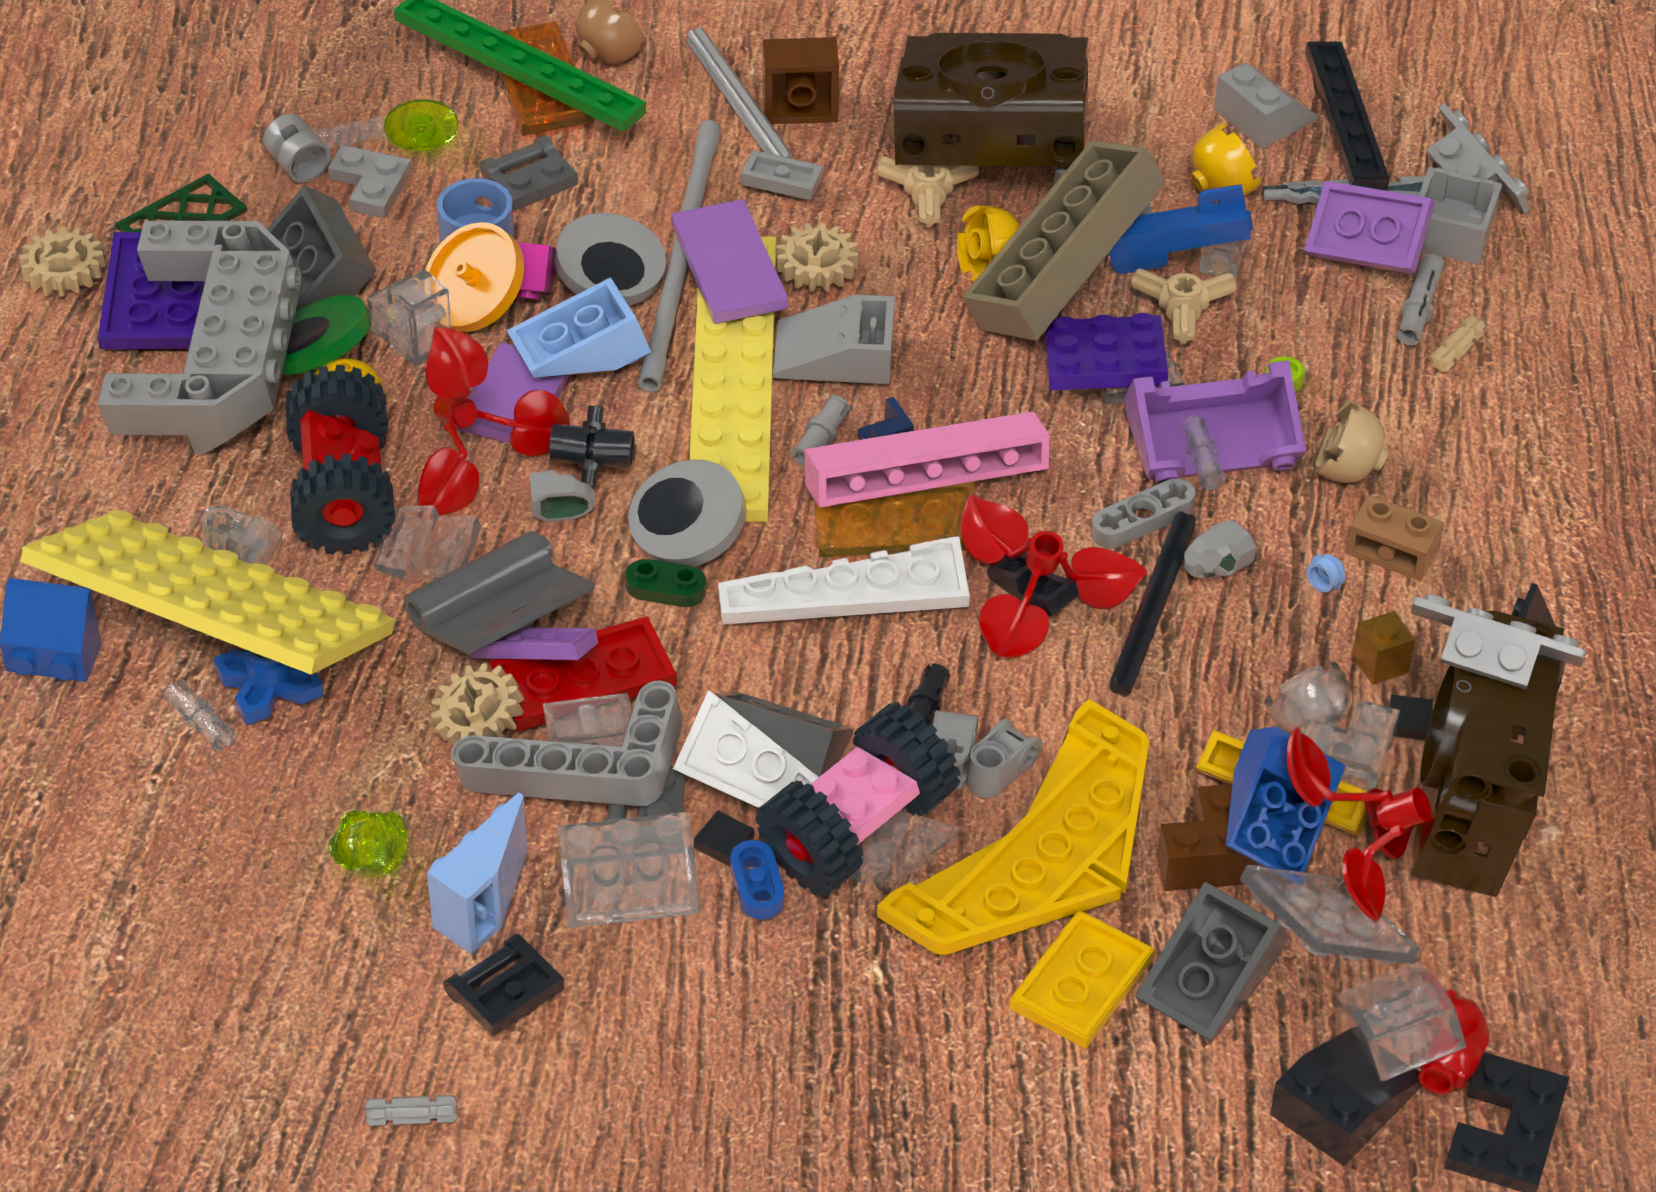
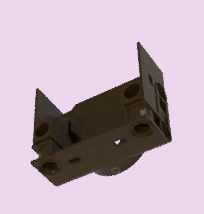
[894,33,1088,167]
[1412,611,1564,897]

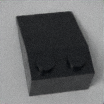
[1270,1026,1422,1166]

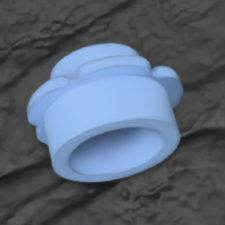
[1307,554,1345,593]

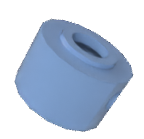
[437,178,515,243]

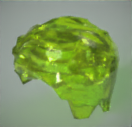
[328,810,408,878]

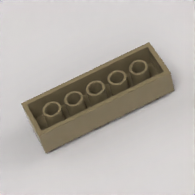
[962,140,1166,341]

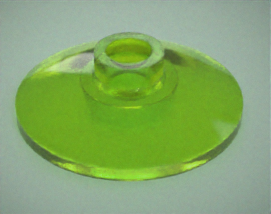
[384,99,458,151]

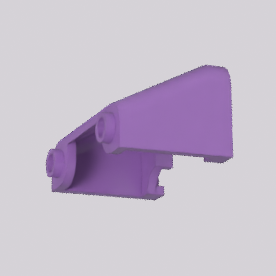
[1124,361,1306,484]

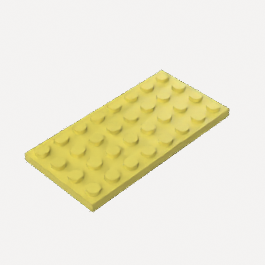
[20,510,395,675]

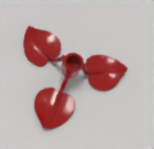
[418,327,570,517]
[961,494,1147,658]
[1287,727,1431,923]

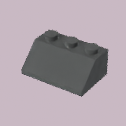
[267,185,376,311]
[715,691,854,777]

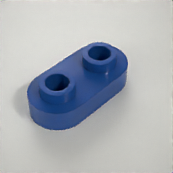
[730,840,784,920]

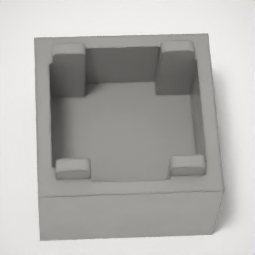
[1418,167,1502,265]

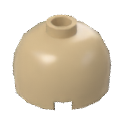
[1315,401,1388,483]

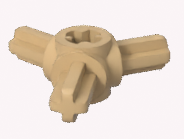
[877,157,980,228]
[1131,268,1237,345]

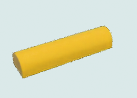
[1196,730,1368,836]

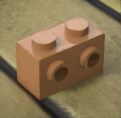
[1345,494,1444,581]

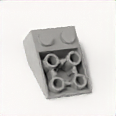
[773,294,895,384]

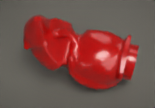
[1414,989,1489,1095]

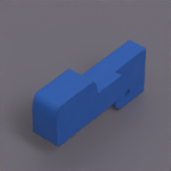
[1109,184,1254,274]

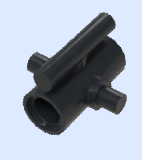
[549,405,637,487]

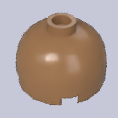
[575,0,646,65]

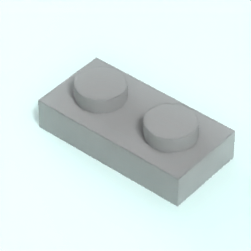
[741,150,823,201]

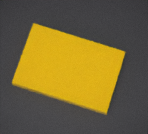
[1009,910,1155,1049]

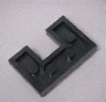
[1445,1052,1570,1192]

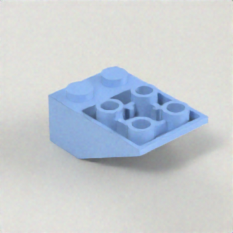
[427,792,528,955]

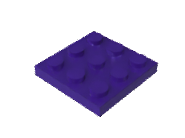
[1045,313,1168,391]

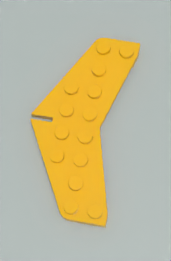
[877,699,1149,955]

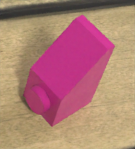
[516,242,556,299]

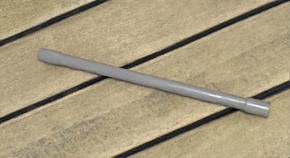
[638,120,721,392]

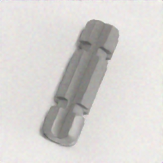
[366,1095,457,1126]

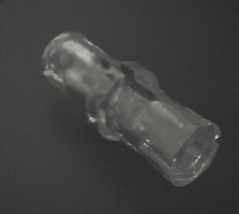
[1181,415,1225,490]
[164,679,236,751]

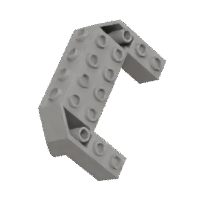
[98,221,301,455]

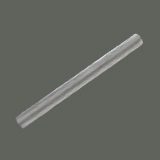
[687,27,792,159]

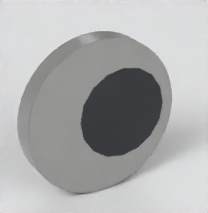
[554,213,666,306]
[628,460,746,567]

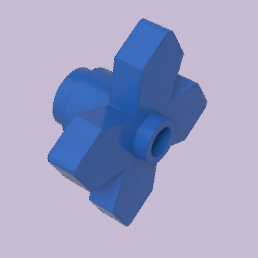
[213,649,324,724]

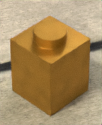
[1352,611,1415,685]

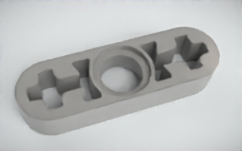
[1091,478,1195,549]

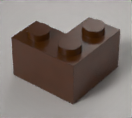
[1157,784,1254,891]

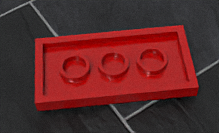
[489,616,677,732]

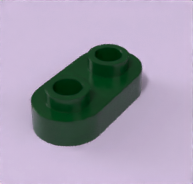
[625,559,706,607]

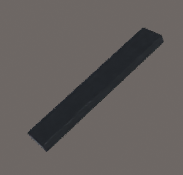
[1305,41,1390,189]

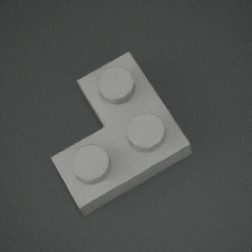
[328,145,412,218]

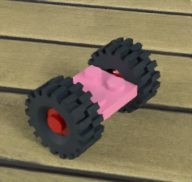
[755,702,960,896]

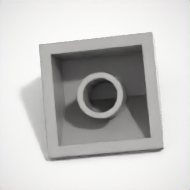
[1214,62,1317,149]

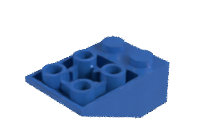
[1225,726,1346,885]

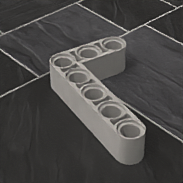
[451,681,683,806]

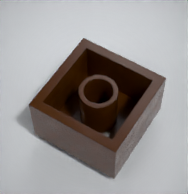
[763,37,839,124]

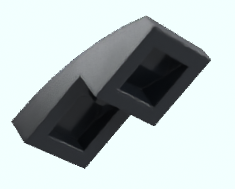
[987,553,1079,616]

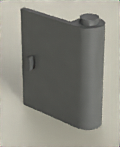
[403,531,595,655]

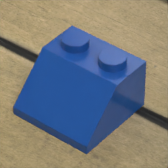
[0,578,101,682]

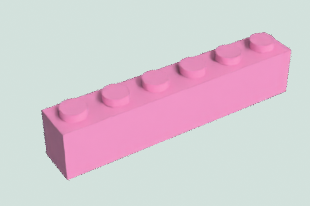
[804,411,1050,508]

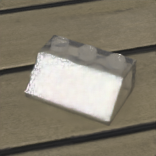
[557,812,700,928]

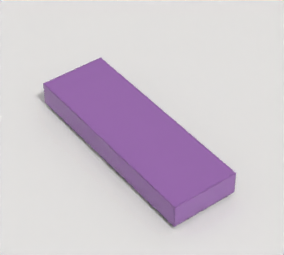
[469,628,598,660]

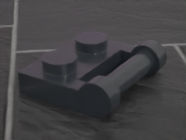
[443,934,565,1036]

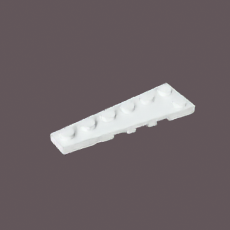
[718,536,970,625]

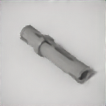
[1397,254,1444,345]

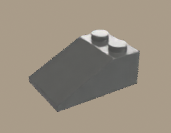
[1135,882,1290,1042]

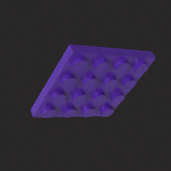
[98,232,205,349]

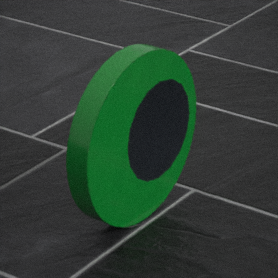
[282,295,372,375]

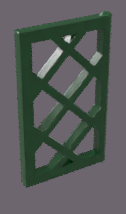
[114,173,247,232]

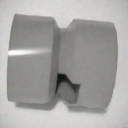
[263,114,331,183]

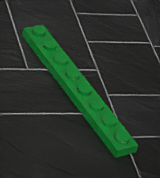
[394,0,647,132]

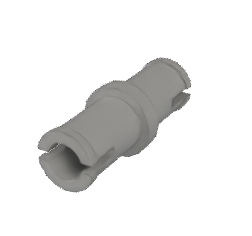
[791,395,851,467]

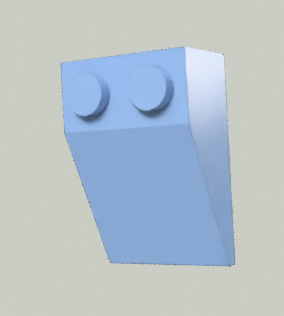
[507,277,651,378]

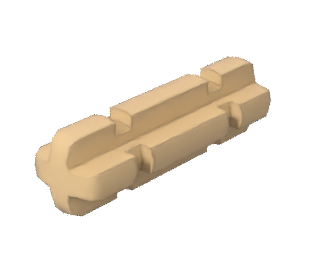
[1430,316,1485,372]

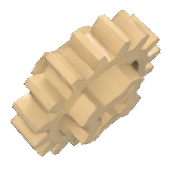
[776,223,859,292]
[19,227,105,296]
[430,663,524,747]

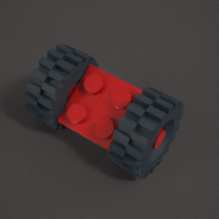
[285,365,395,555]

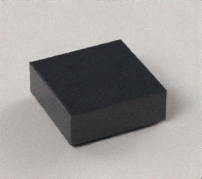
[1387,694,1433,740]
[694,810,754,866]

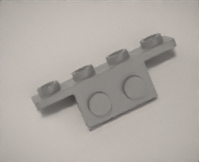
[1426,103,1531,215]
[1411,594,1586,690]

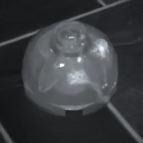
[1264,662,1352,742]

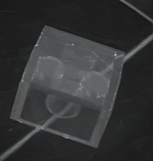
[1334,962,1467,1082]

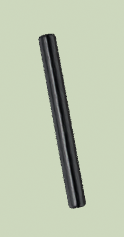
[1109,511,1196,696]

